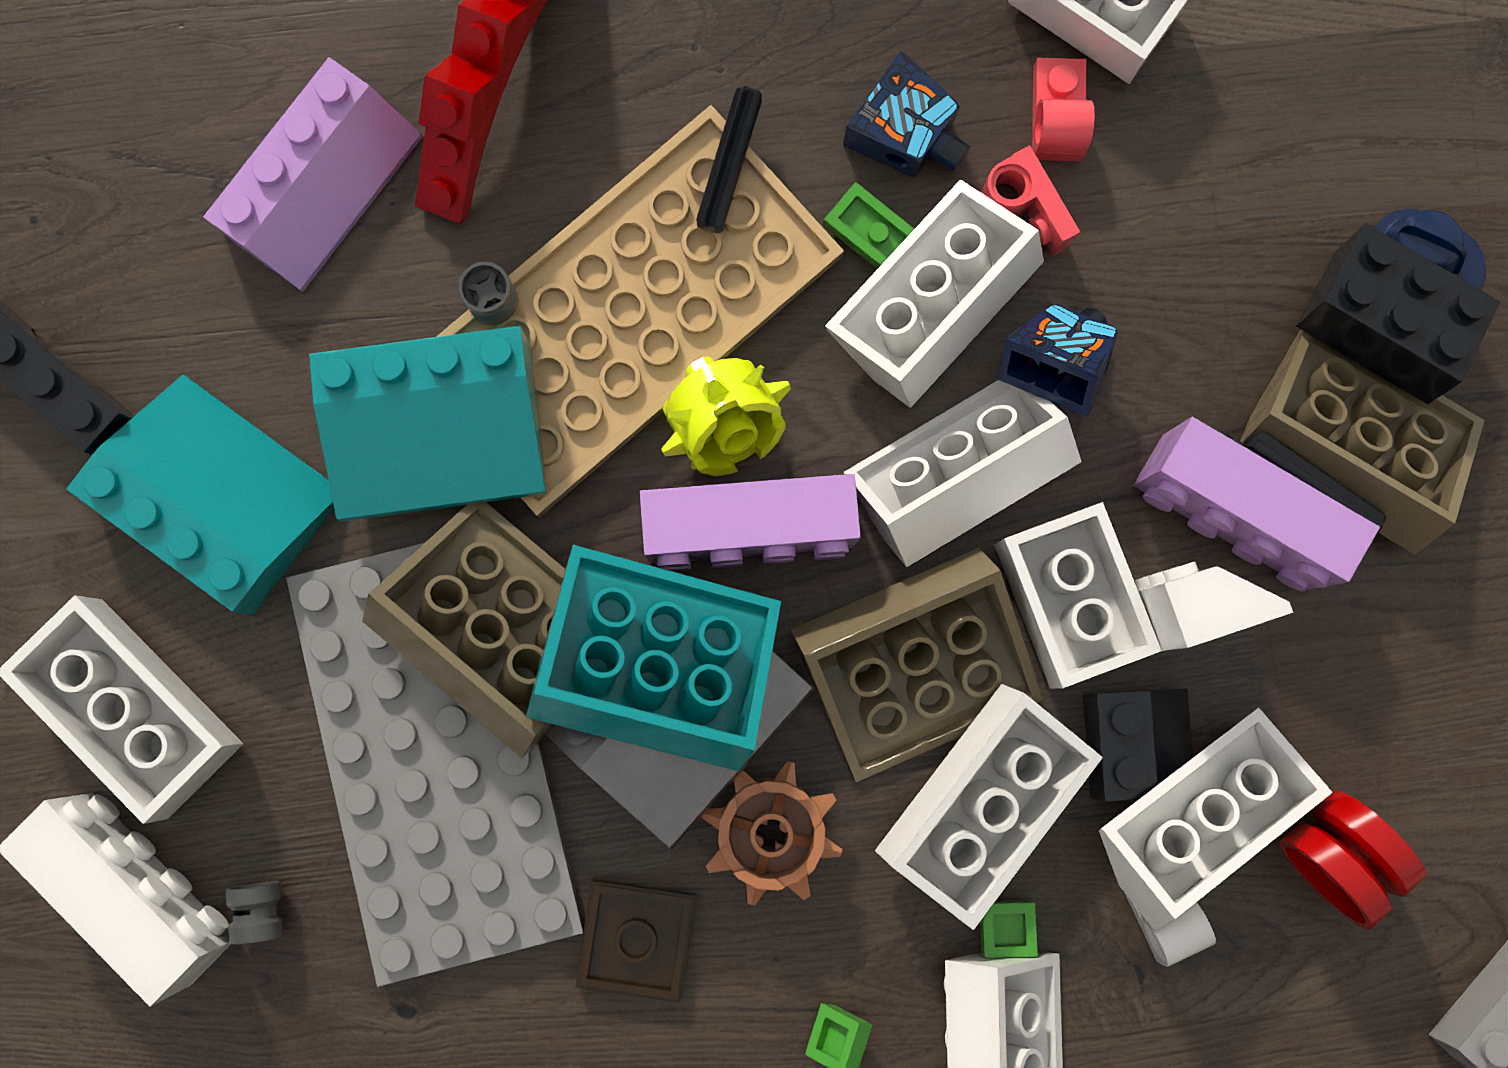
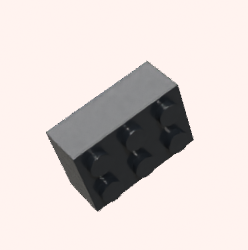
[1296,223,1500,404]

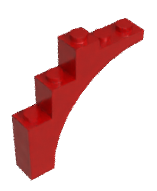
[415,0,548,224]

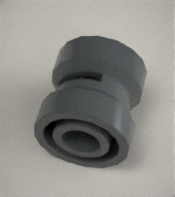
[458,261,518,325]
[225,881,284,944]

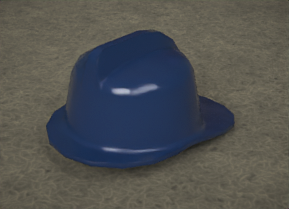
[1375,208,1486,289]

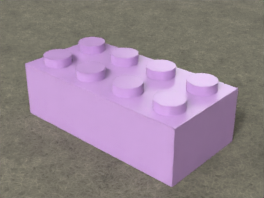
[1133,416,1380,592]
[640,474,861,572]

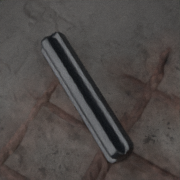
[696,86,762,234]
[1246,431,1386,533]

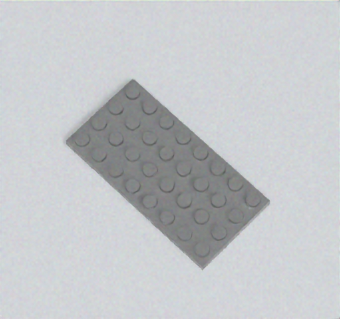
[286,543,584,987]

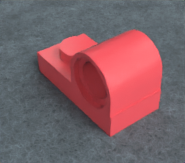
[1032,58,1095,162]
[981,145,1080,256]

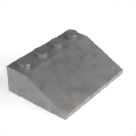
[545,651,814,849]

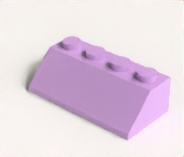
[203,57,423,292]

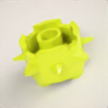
[661,357,791,476]

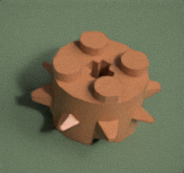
[701,761,842,906]

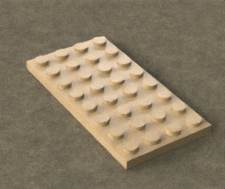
[436,105,844,518]

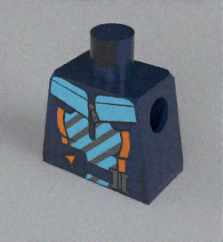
[843,51,971,177]
[998,305,1118,416]

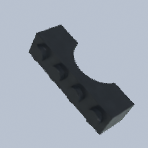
[0,301,134,455]

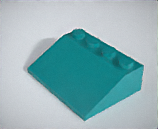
[309,326,547,522]
[66,375,334,615]
[526,545,781,771]

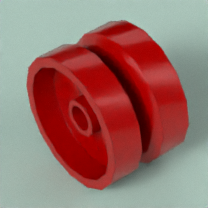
[1279,790,1427,930]

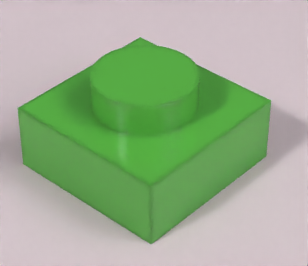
[980,900,1038,958]
[805,1003,872,1068]

